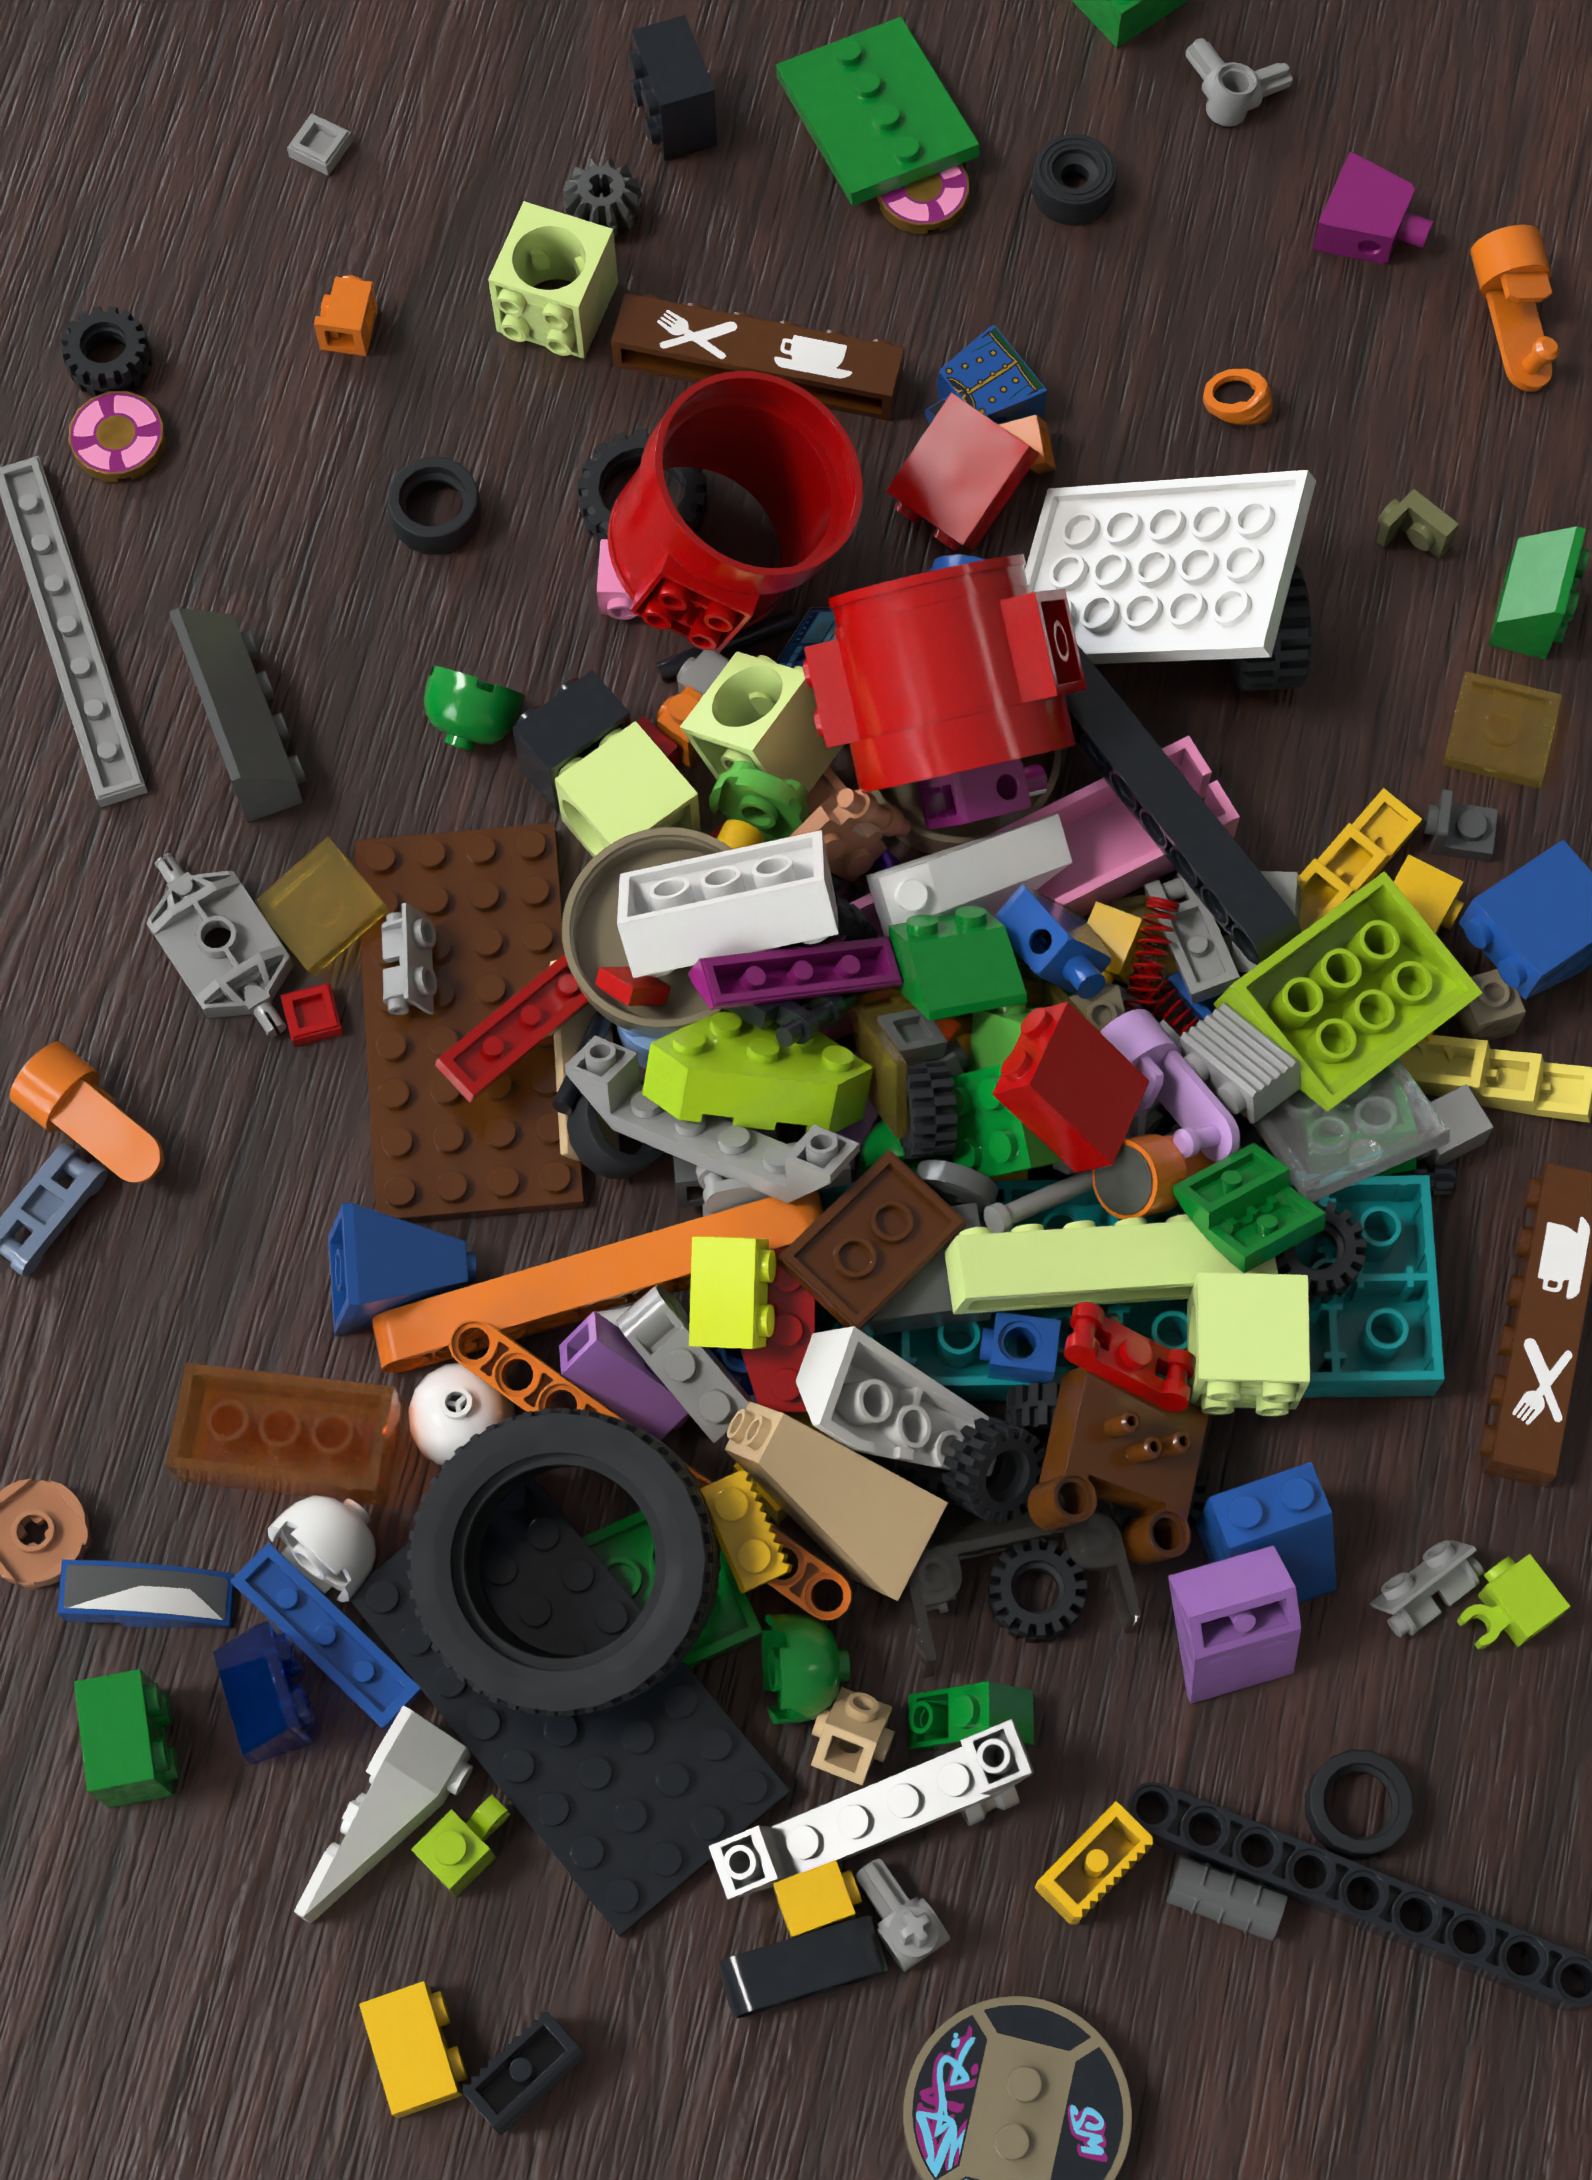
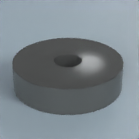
[915,1160,999,1216]

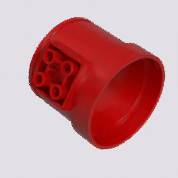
[608,371,863,653]
[803,554,1087,793]

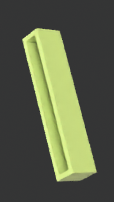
[944,1214,1278,1314]

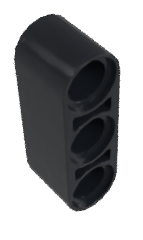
[717,1916,889,2019]

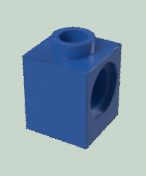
[979,1312,1061,1384]

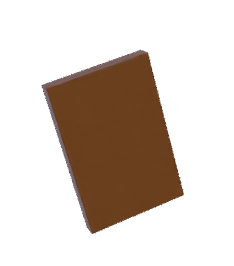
[776,1150,967,1331]

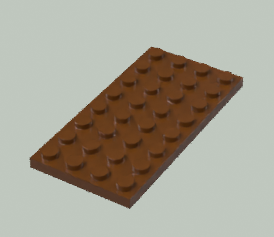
[355,822,585,1223]

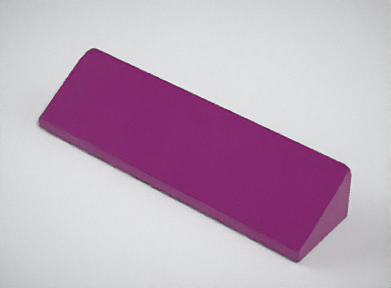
[689,936,903,1010]

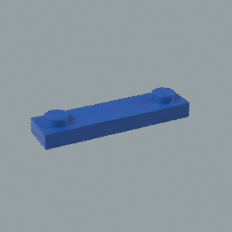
[230,1542,423,1731]

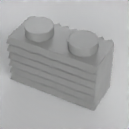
[1180,1003,1301,1124]

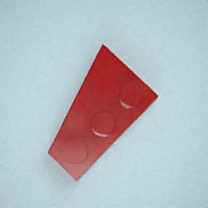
[740,1249,817,1412]

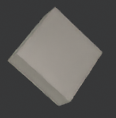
[287,113,353,176]

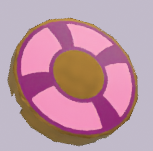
[877,164,969,234]
[68,391,166,482]

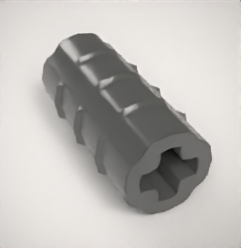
[1166,1855,1288,1941]

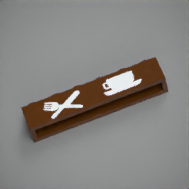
[611,293,904,421]
[1478,1163,1592,1488]

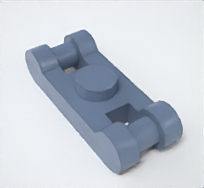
[0,1142,108,1277]

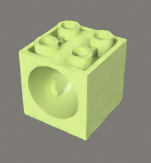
[488,201,618,359]
[680,651,843,793]
[555,721,701,858]
[1187,1272,1310,1416]

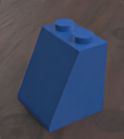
[1459,840,1592,1000]
[1196,1462,1336,1604]

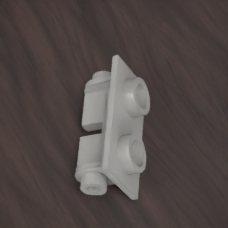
[381,903,437,1015]
[1369,1540,1484,1638]

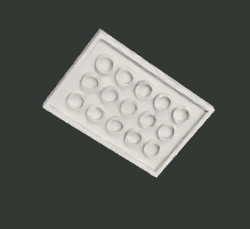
[1025,470,1316,664]

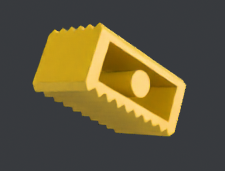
[700,1470,793,1593]
[1034,1801,1153,1925]

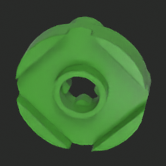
[709,761,811,843]

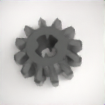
[563,157,642,239]

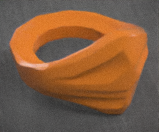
[1203,369,1273,425]

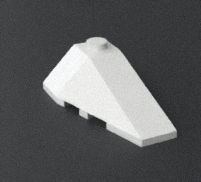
[866,813,1073,937]
[294,1706,473,1923]

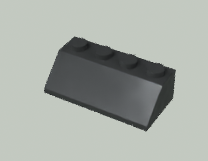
[169,608,307,823]

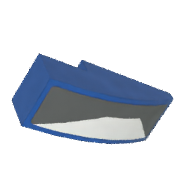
[57,1559,235,1629]

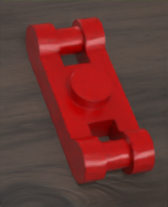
[1064,1302,1196,1412]

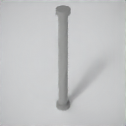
[984,1124,1182,1233]

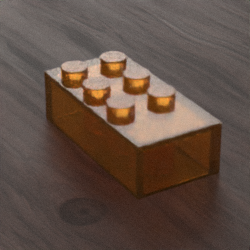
[165,1363,405,1506]

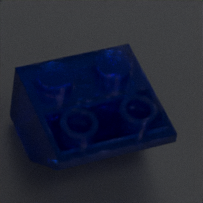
[213,1621,318,1765]

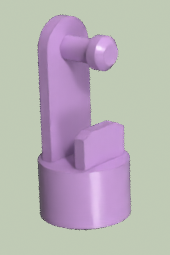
[1100,1009,1240,1161]

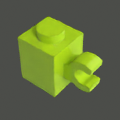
[1457,1554,1571,1649]
[411,1795,510,1897]

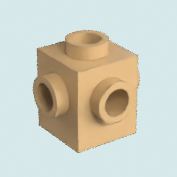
[811,1687,895,1785]

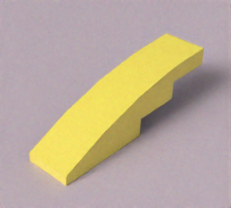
[1395,1035,1592,1123]

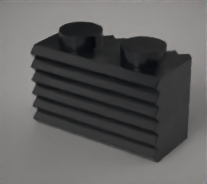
[462,2012,586,2135]

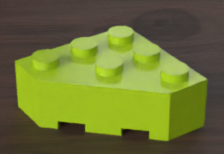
[642,1010,873,1133]

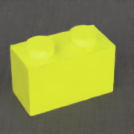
[689,1236,776,1349]

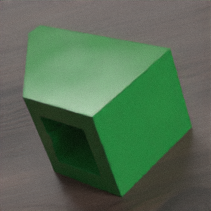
[908,1681,1034,1751]

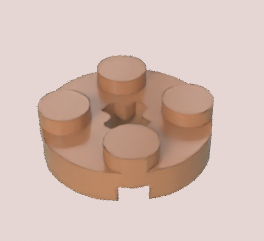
[0,1479,92,1590]

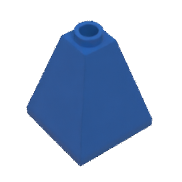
[328,1203,476,1336]

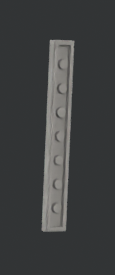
[0,456,148,808]

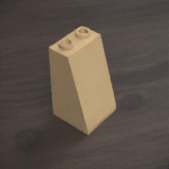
[724,1401,948,1601]

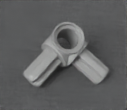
[1185,38,1293,127]
[855,1859,951,1972]

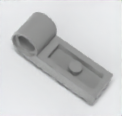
[616,1284,755,1443]

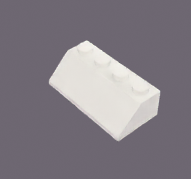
[617,830,839,978]

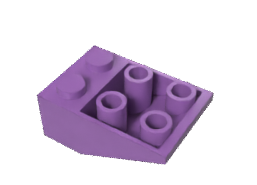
[1168,1545,1301,1704]

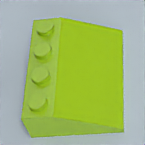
[1213,871,1483,1112]

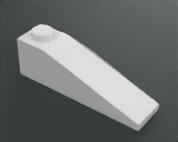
[796,1326,997,1477]

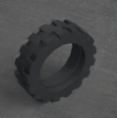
[578,429,708,545]

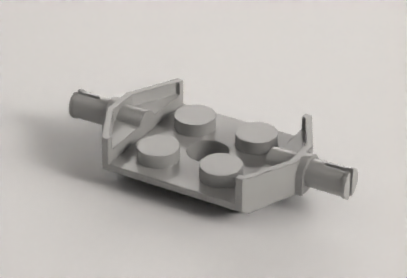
[147,853,294,1038]

